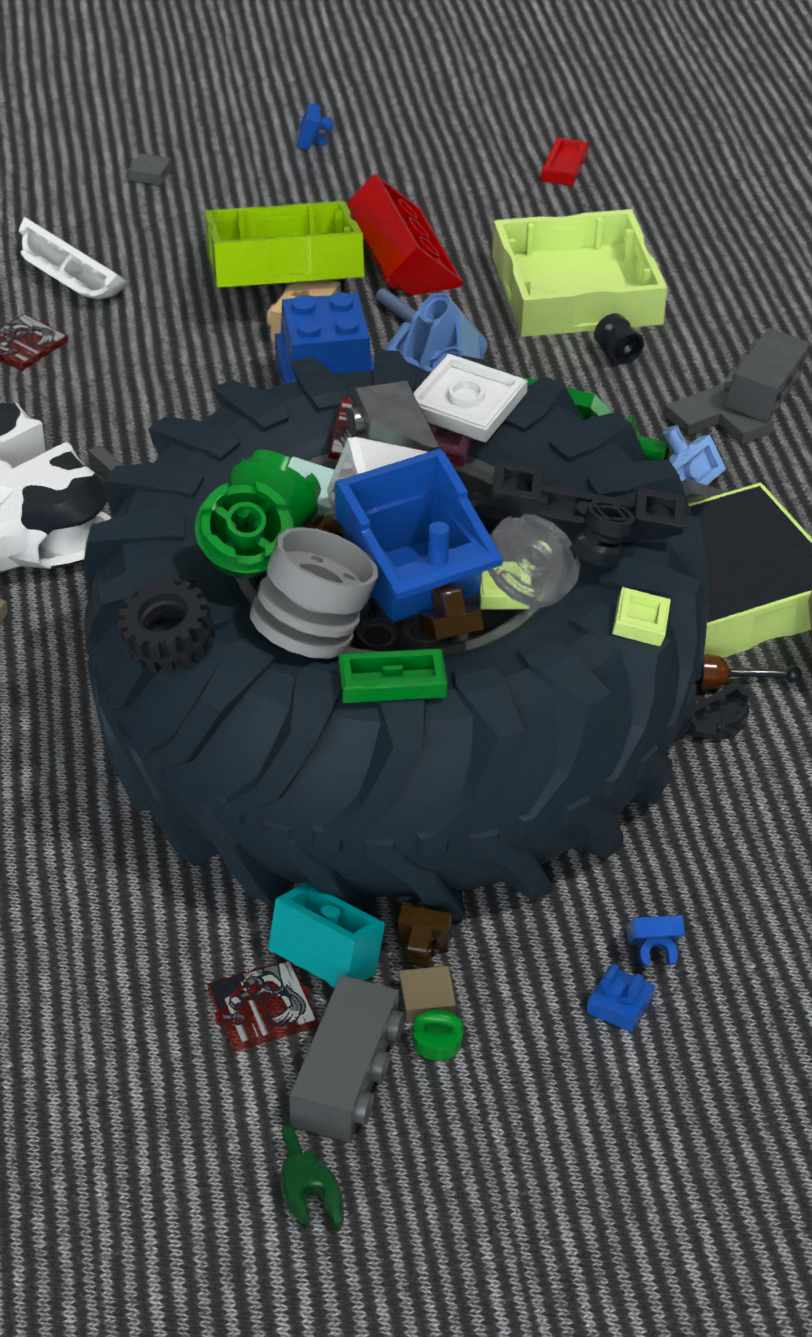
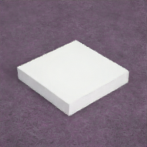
[413,354,528,443]

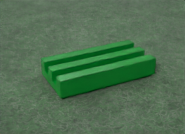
[339,648,447,703]

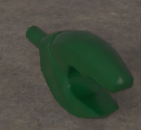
[280,1125,344,1230]

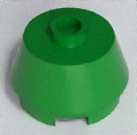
[229,450,321,528]
[195,481,294,579]

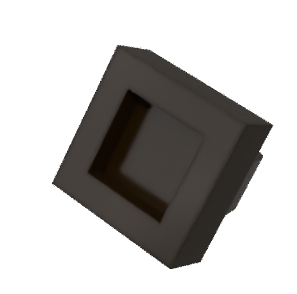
[418,583,484,640]
[398,904,452,968]

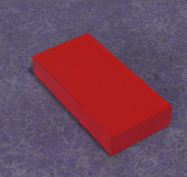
[541,137,589,186]

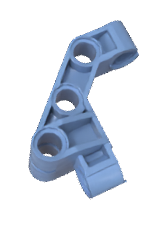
[384,293,488,372]

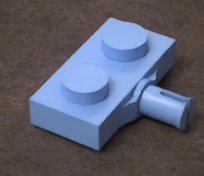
[663,425,726,485]

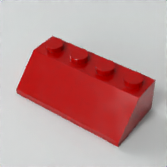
[347,173,464,296]

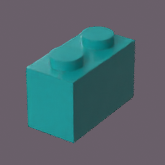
[268,882,385,988]

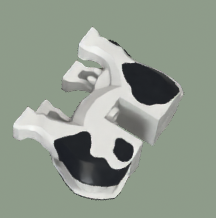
[0,403,111,573]

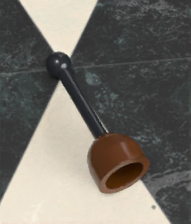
[695,654,802,689]

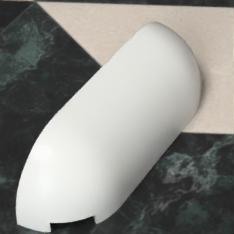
[19,217,128,299]

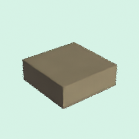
[399,966,456,1021]

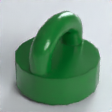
[412,1009,464,1061]

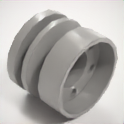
[250,527,378,659]

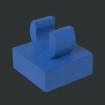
[296,102,334,150]
[626,915,685,967]
[587,964,655,1033]

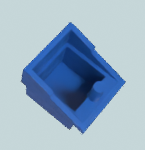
[275,292,374,384]
[335,448,503,623]

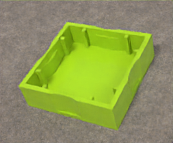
[204,201,365,288]

